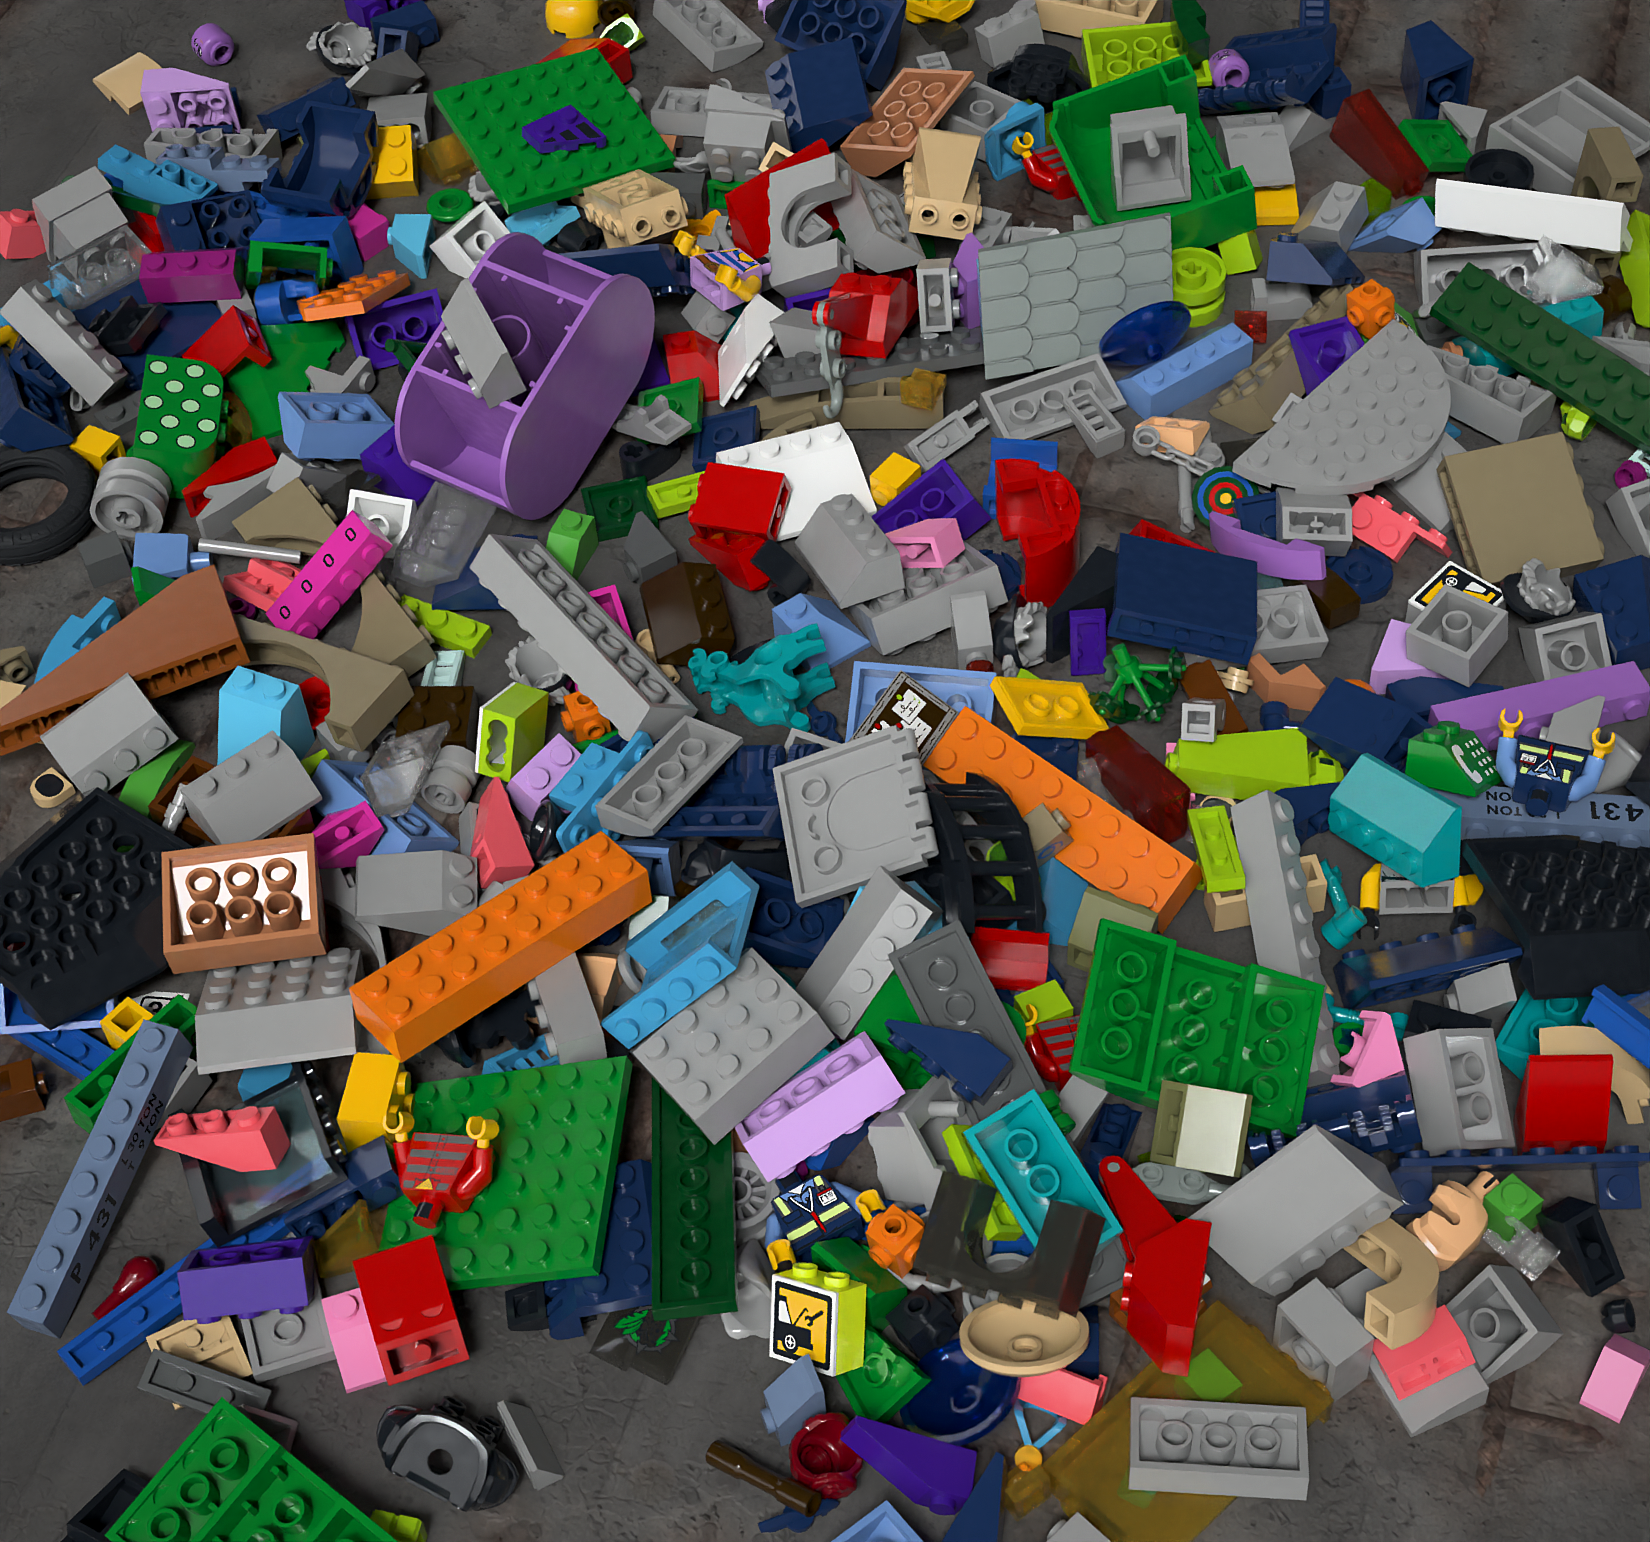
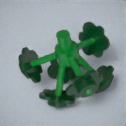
[1088,643,1186,724]

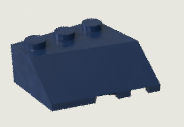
[1266,232,1365,286]
[1573,555,1650,671]

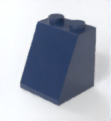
[1400,20,1474,120]

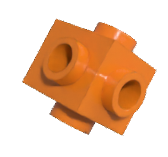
[1346,279,1395,340]
[560,691,611,743]
[865,1204,930,1279]

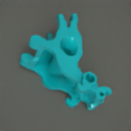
[688,623,836,732]

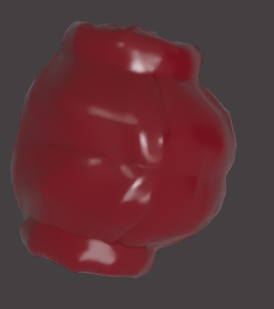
[789,1412,864,1500]

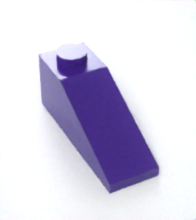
[840,1415,977,1516]

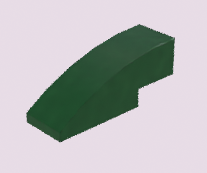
[1170,0,1210,65]

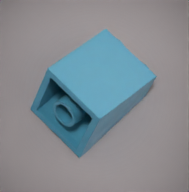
[217,666,315,765]

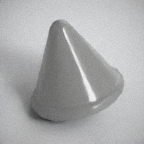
[1594,732,1642,793]

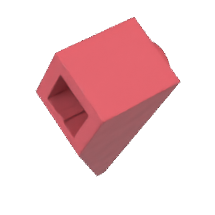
[0,209,46,259]
[470,776,534,889]
[154,1106,291,1172]

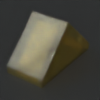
[314,1199,379,1279]

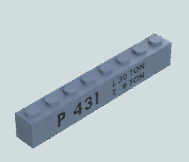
[1428,786,1650,849]
[7,1019,193,1339]

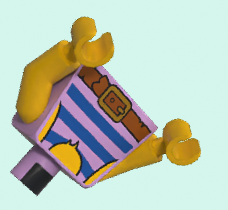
[673,230,771,311]

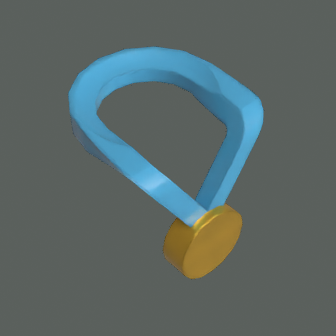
[1014,1398,1067,1473]

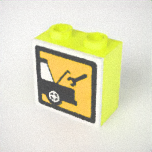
[769,1262,867,1377]

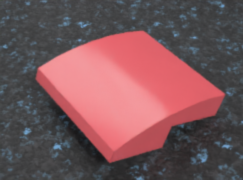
[223,558,301,612]

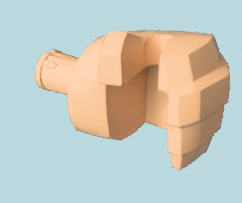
[1405,1171,1500,1272]

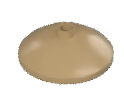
[959,1296,1089,1377]

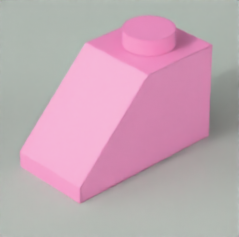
[885,518,965,568]
[321,1287,387,1393]

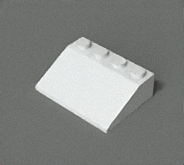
[716,422,877,542]

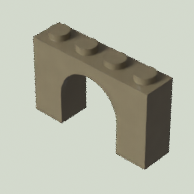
[1570,126,1644,279]

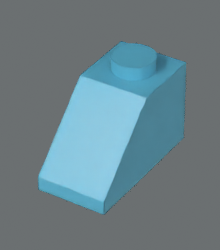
[387,214,436,279]

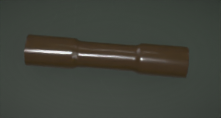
[706,1440,822,1517]

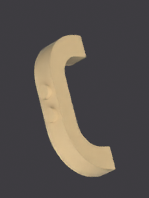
[1343,1217,1439,1350]

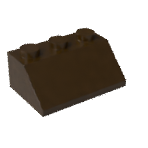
[639,562,735,666]

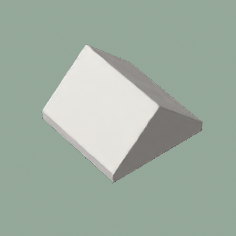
[346,489,423,567]

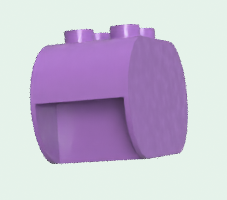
[395,232,655,520]

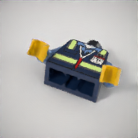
[1496,708,1615,816]
[765,1170,886,1270]

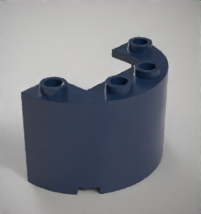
[261,100,378,217]

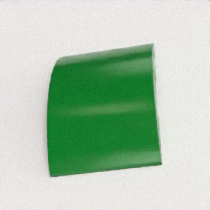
[1068,918,1325,1139]
[104,1397,398,1542]

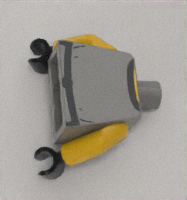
[1356,863,1477,940]

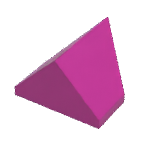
[312,800,385,869]

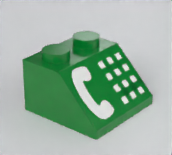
[1405,721,1503,797]

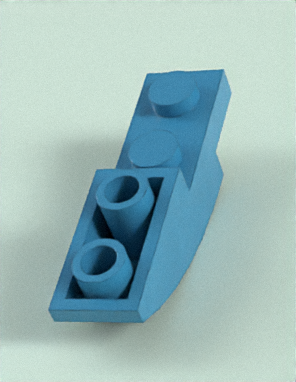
[98,144,218,204]
[34,596,121,684]

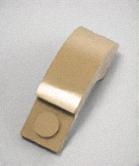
[1539,1026,1650,1124]

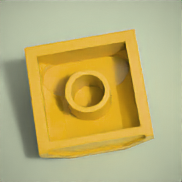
[905,0,975,25]

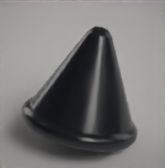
[529,800,568,861]

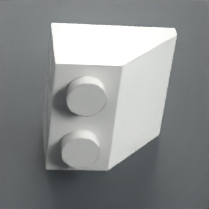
[429,201,510,279]

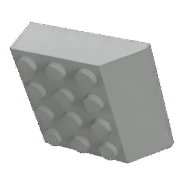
[1486,75,1650,196]
[195,948,365,1075]
[629,948,835,1145]

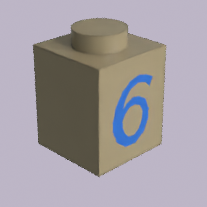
[1022,803,1074,868]

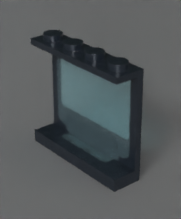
[168,1060,348,1247]

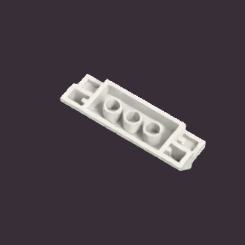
[1435,178,1633,254]

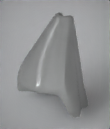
[720,1239,776,1340]

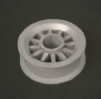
[734,1152,780,1246]

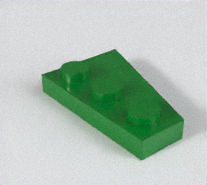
[835,1321,932,1424]

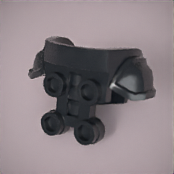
[987,43,1090,116]
[681,838,792,886]
[434,989,540,1068]
[376,1396,520,1512]

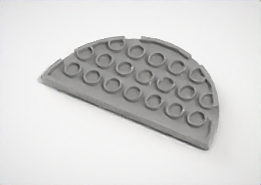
[1232,319,1451,496]

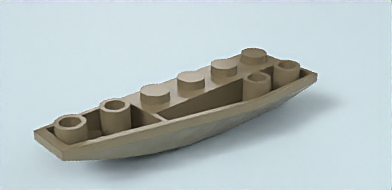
[1209,284,1353,435]
[749,377,945,429]

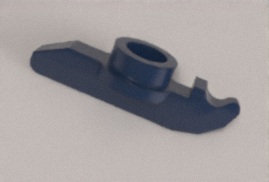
[807,701,845,744]
[757,1499,839,1533]

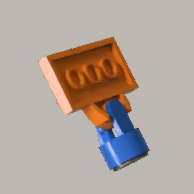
[253,270,411,325]

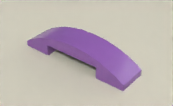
[1209,511,1327,580]

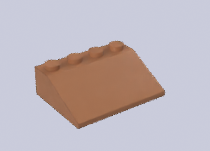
[840,68,975,177]
[161,833,327,974]

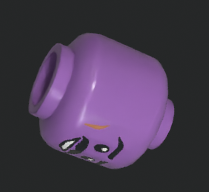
[191,23,234,66]
[1208,49,1250,88]

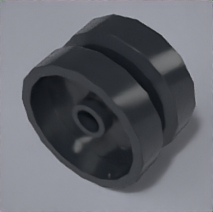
[1463,149,1534,191]

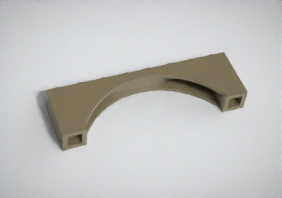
[232,477,437,677]
[181,614,414,752]

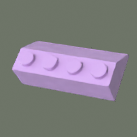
[735,1031,905,1182]

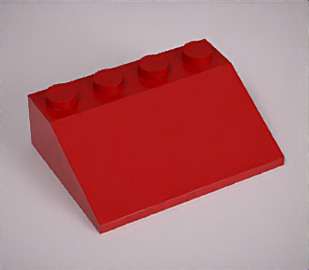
[725,138,840,259]

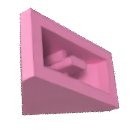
[1579,1334,1650,1423]

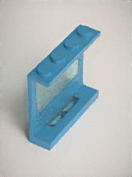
[600,861,759,1049]

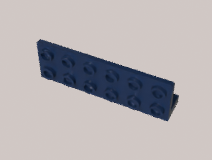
[1388,1145,1650,1215]

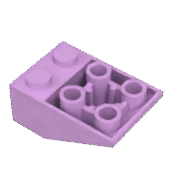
[140,68,242,133]
[504,733,582,821]

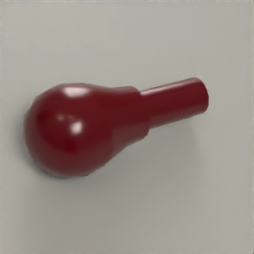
[91,1255,159,1320]

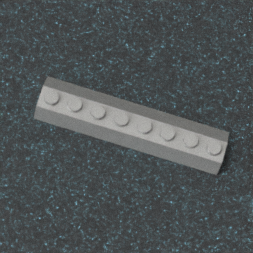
[469,534,698,743]

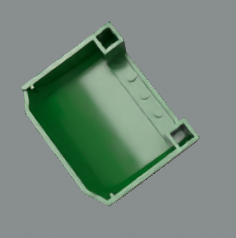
[1049,54,1257,251]

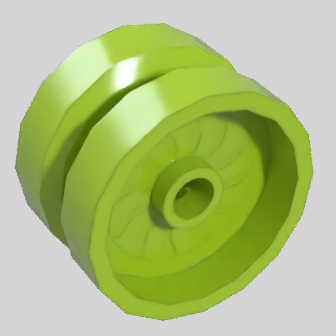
[1172,247,1227,328]

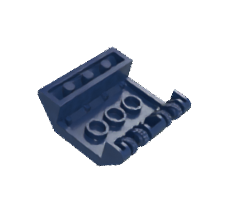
[1198,23,1337,115]
[559,243,715,298]
[645,743,823,841]
[1247,1067,1423,1167]
[544,1159,652,1340]

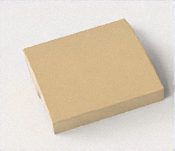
[93,52,163,115]
[146,1315,253,1411]

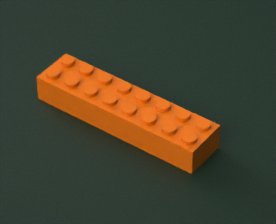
[923,706,1203,934]
[349,831,652,1063]

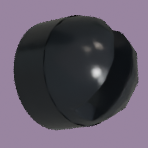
[1601,1298,1636,1334]

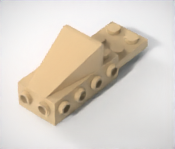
[903,127,982,240]
[571,169,689,249]

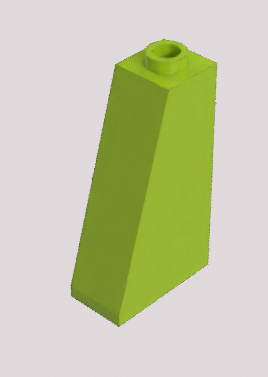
[1165,728,1309,800]

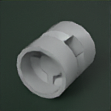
[421,745,480,814]

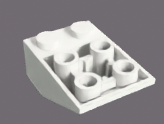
[718,293,785,407]

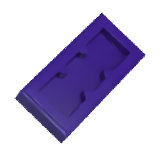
[1069,608,1106,676]

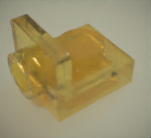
[900,368,947,411]
[1004,1462,1051,1522]

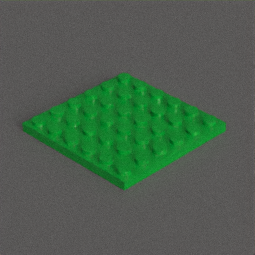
[433,48,675,215]
[378,1056,633,1291]

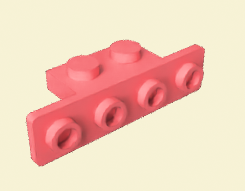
[1347,491,1452,564]

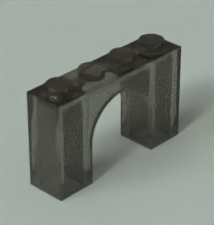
[913,1171,1106,1321]

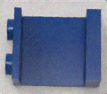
[983,437,1058,519]

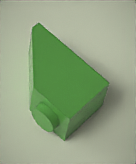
[546,509,599,581]

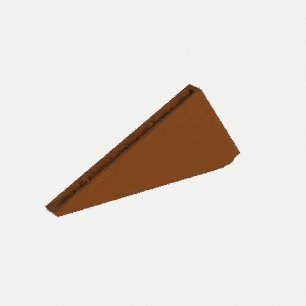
[0,564,250,756]

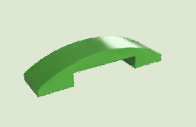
[117,740,196,853]

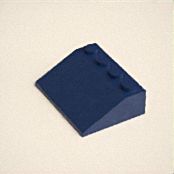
[774,0,907,91]
[765,37,873,154]
[1333,924,1524,1011]

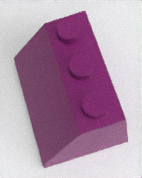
[139,247,247,303]

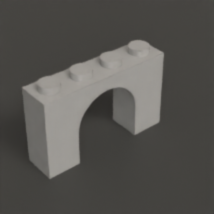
[768,152,854,298]

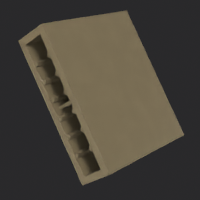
[1436,432,1605,589]

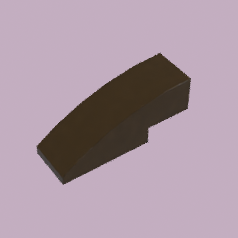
[1276,566,1361,629]

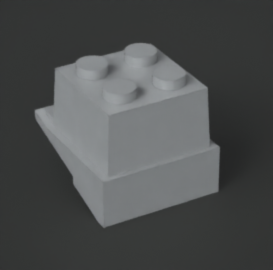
[703,84,793,182]
[1110,105,1191,211]
[32,166,128,279]
[868,1075,972,1212]

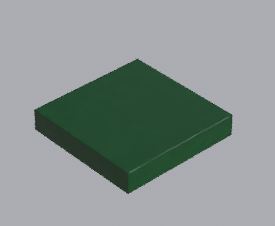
[581,475,659,542]

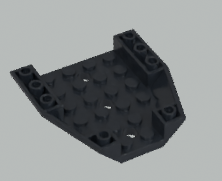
[0,787,195,1031]
[1459,835,1650,1000]

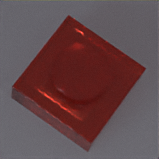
[1234,310,1267,343]

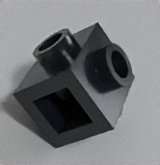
[885,1284,960,1363]

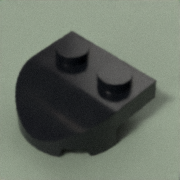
[89,295,168,356]

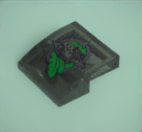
[589,1304,701,1386]

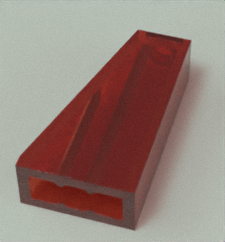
[1329,89,1429,200]
[1085,725,1191,844]

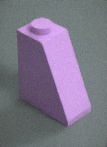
[1369,619,1452,694]

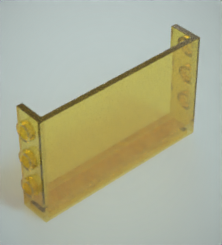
[1041,1300,1334,1542]

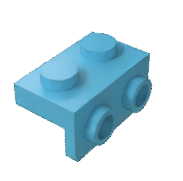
[505,201,581,246]

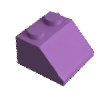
[952,232,984,329]

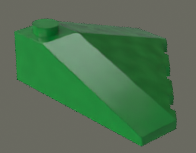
[223,321,346,441]

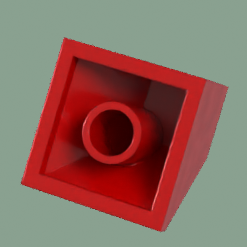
[663,330,733,402]

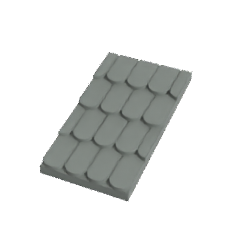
[976,212,1174,380]

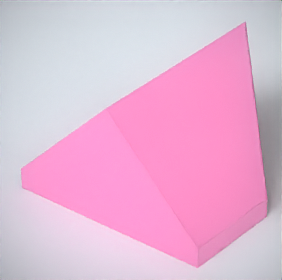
[1330,1010,1404,1088]

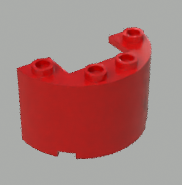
[995,459,1081,609]

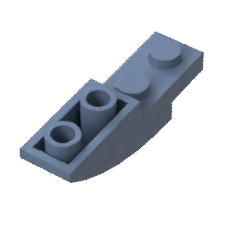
[156,144,282,192]

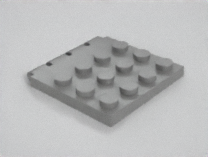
[773,725,939,908]

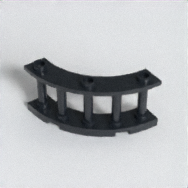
[921,772,1046,933]

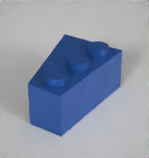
[249,216,364,283]

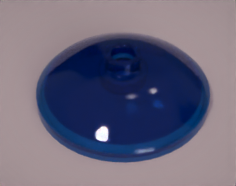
[1098,301,1191,366]
[900,1338,1021,1446]

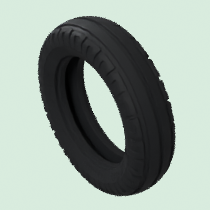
[0,445,98,566]

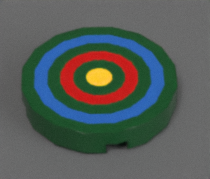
[1192,466,1259,531]

